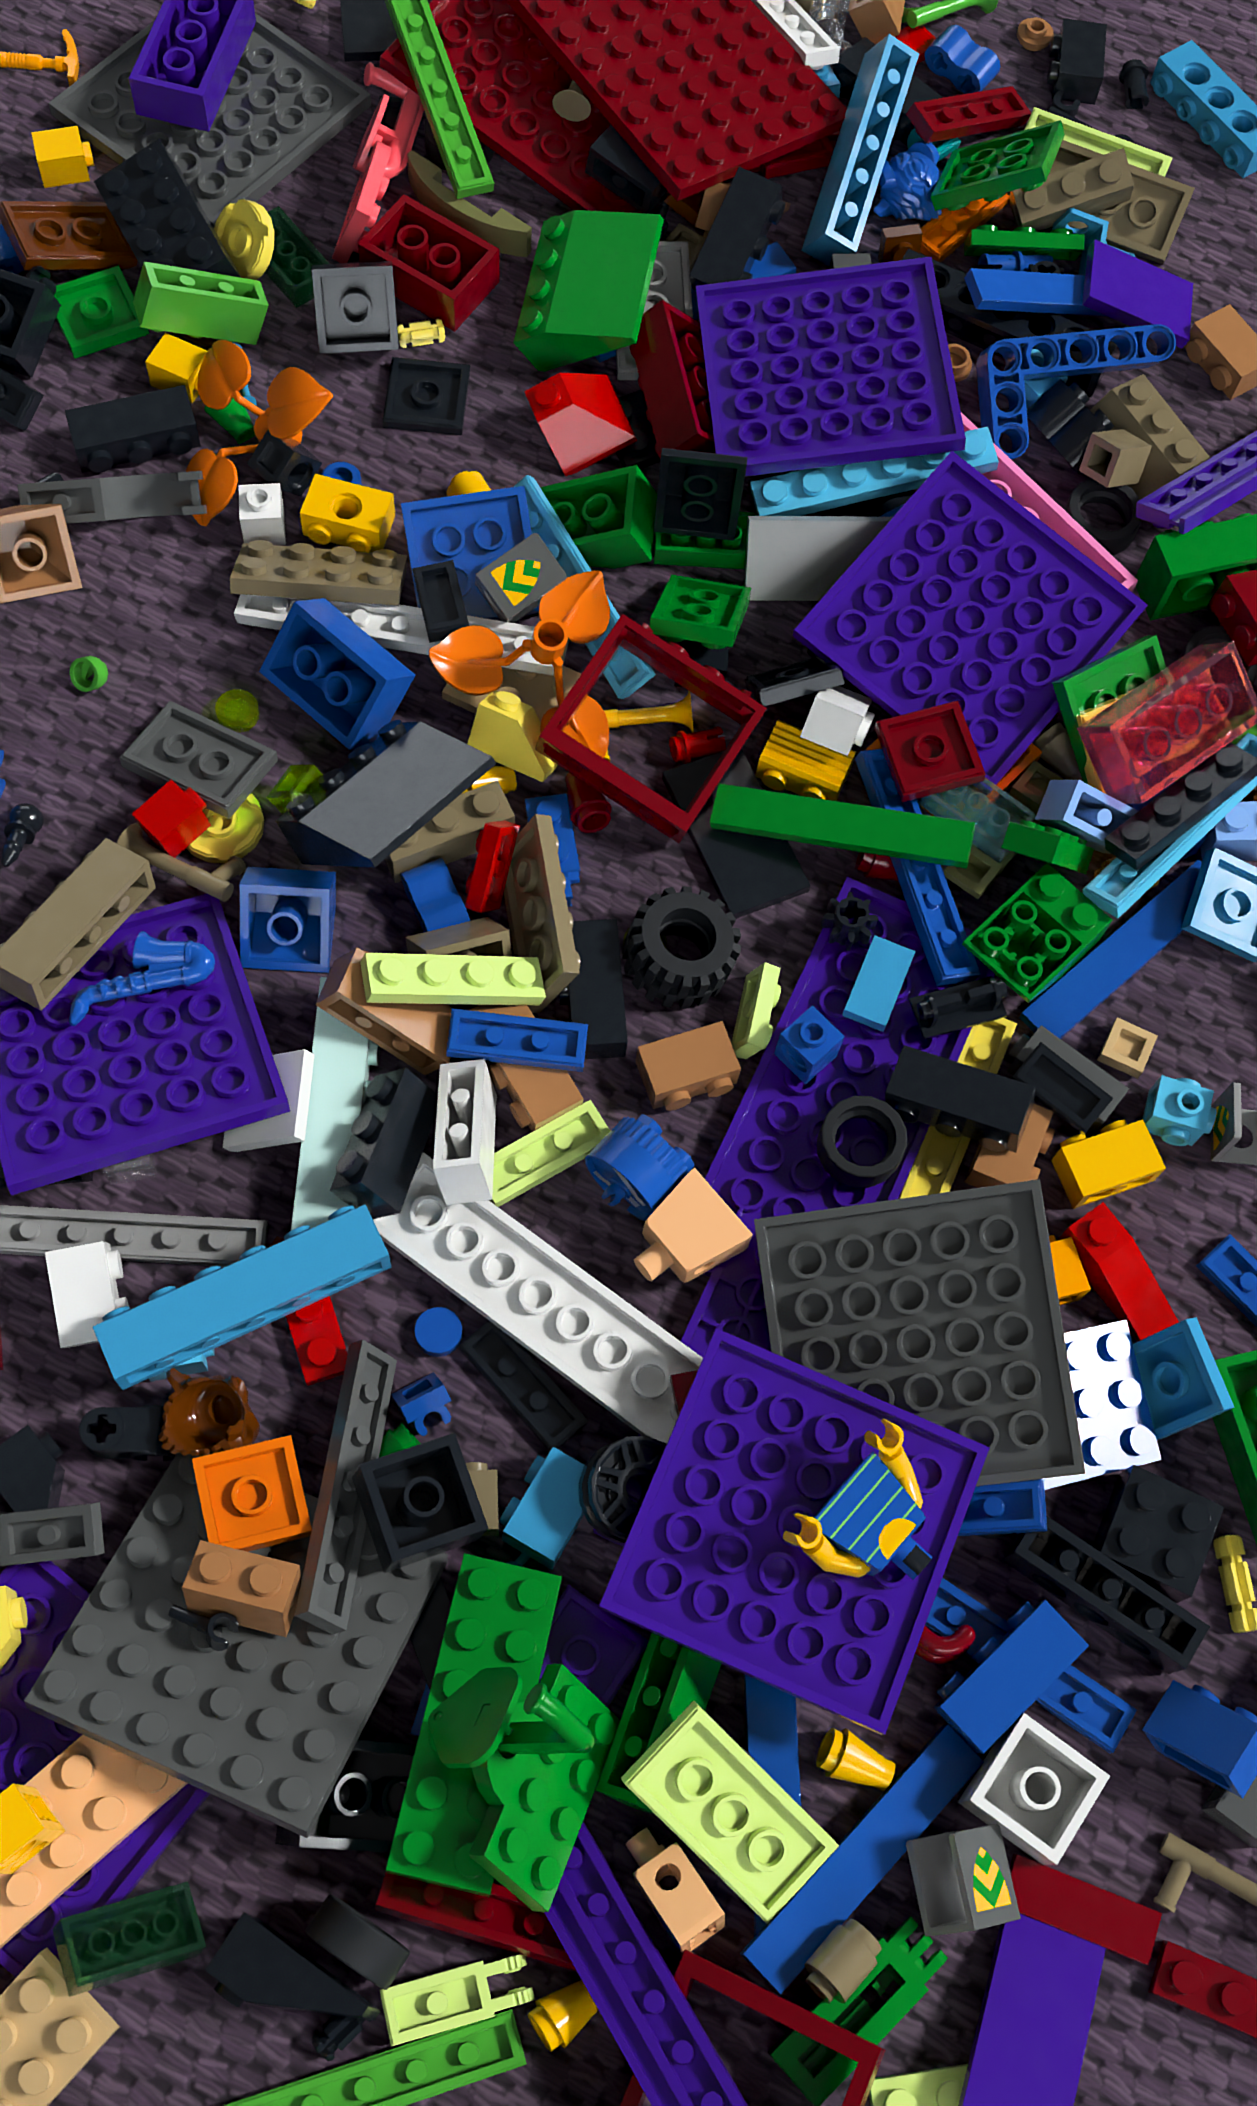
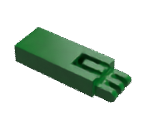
[768,1916,948,2106]

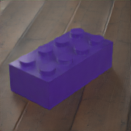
[129,0,256,132]

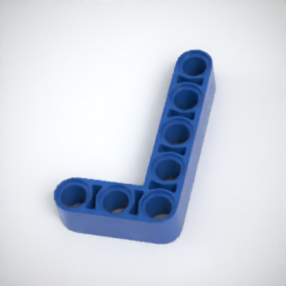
[976,324,1176,460]

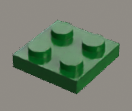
[54,265,149,359]

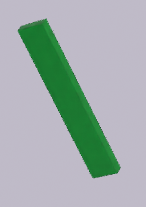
[710,783,975,869]

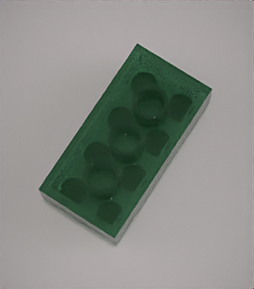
[265,206,330,308]
[52,1881,206,1997]

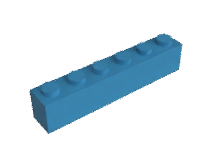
[802,34,919,266]
[93,1204,392,1390]

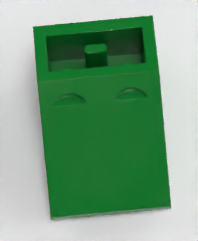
[962,863,1113,1003]

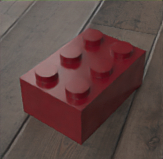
[357,194,500,332]

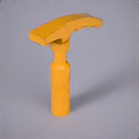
[0,29,79,87]

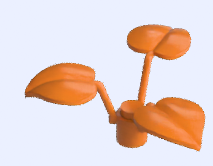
[186,340,333,526]
[429,570,610,758]

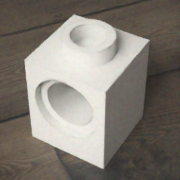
[238,483,286,545]

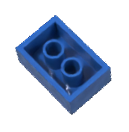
[259,598,416,750]

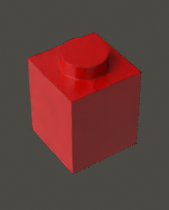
[132,779,211,858]

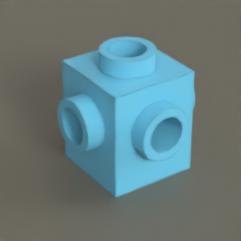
[1143,1075,1217,1146]

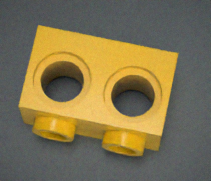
[0,1783,65,1874]

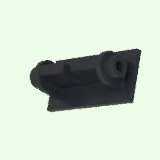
[909,976,1007,1040]

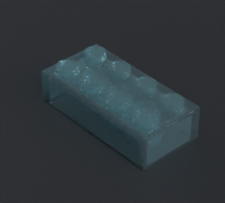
[917,777,1037,864]

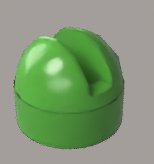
[70,656,108,692]

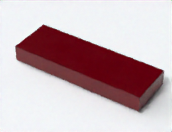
[1009,1854,1162,1965]

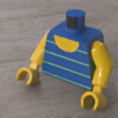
[783,1418,932,1580]

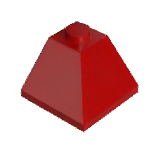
[524,372,637,476]

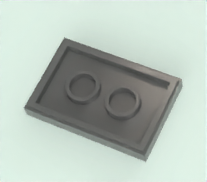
[119,701,278,819]

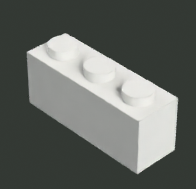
[433,1059,497,1205]

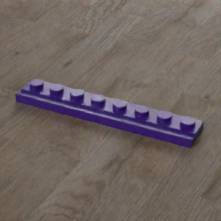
[1136,430,1257,535]
[544,1821,748,2106]

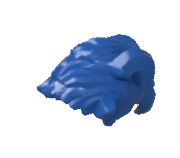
[873,140,943,221]

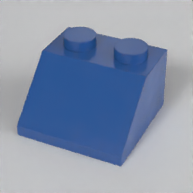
[239,867,336,973]

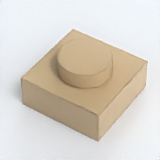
[1097,1017,1158,1079]

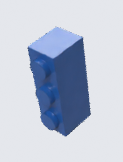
[933,1600,1089,1754]

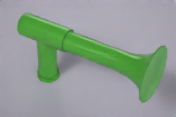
[902,0,998,28]

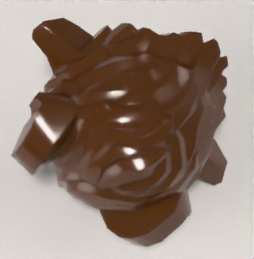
[158,1368,260,1456]

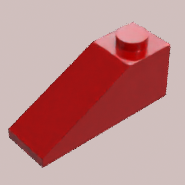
[1057,1202,1179,1342]

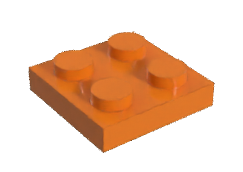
[192,1435,312,1552]

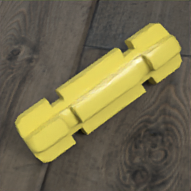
[1213,1535,1257,1633]

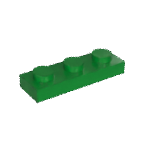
[964,225,1085,261]

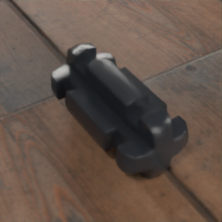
[312,2015,372,2061]

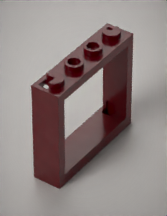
[535,614,767,843]
[620,1949,886,2106]

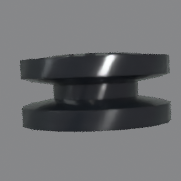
[579,1436,667,1544]

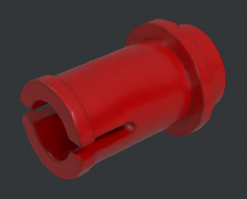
[669,726,726,764]

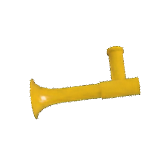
[604,691,694,762]

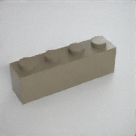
[0,838,156,1011]

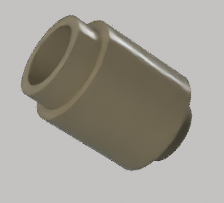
[804,1919,882,2004]

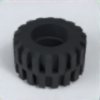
[622,886,741,1009]

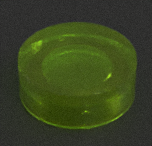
[215,689,259,733]

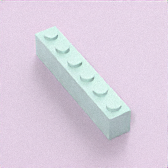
[291,977,380,1231]

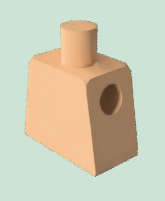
[634,1168,753,1283]

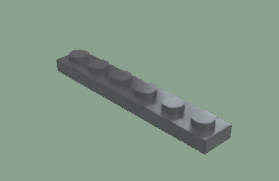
[294,1339,397,1635]

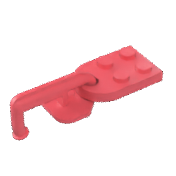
[332,62,424,264]

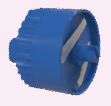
[585,1114,695,1221]

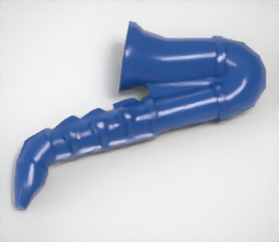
[69,931,215,1026]

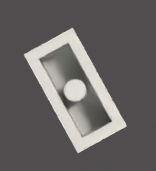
[800,686,875,756]
[45,1241,129,1348]

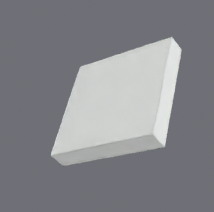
[223,1049,315,1152]

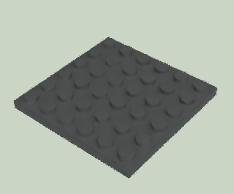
[48,13,371,228]
[754,1179,1086,1486]
[24,1452,448,1838]

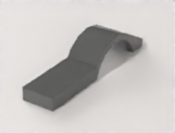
[17,471,207,523]
[0,1502,105,1566]

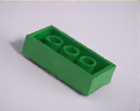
[654,512,757,569]
[1001,819,1094,874]

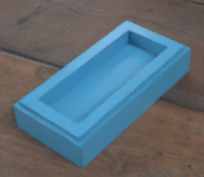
[842,935,916,1032]

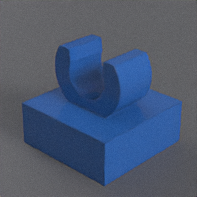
[391,1372,451,1436]

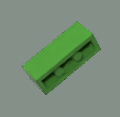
[133,261,269,345]

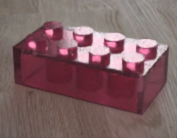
[1077,641,1257,804]

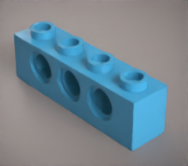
[1150,40,1257,178]

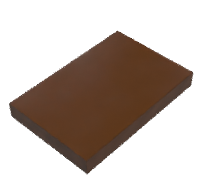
[0,201,137,270]

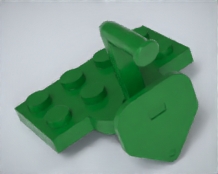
[428,1664,620,1912]

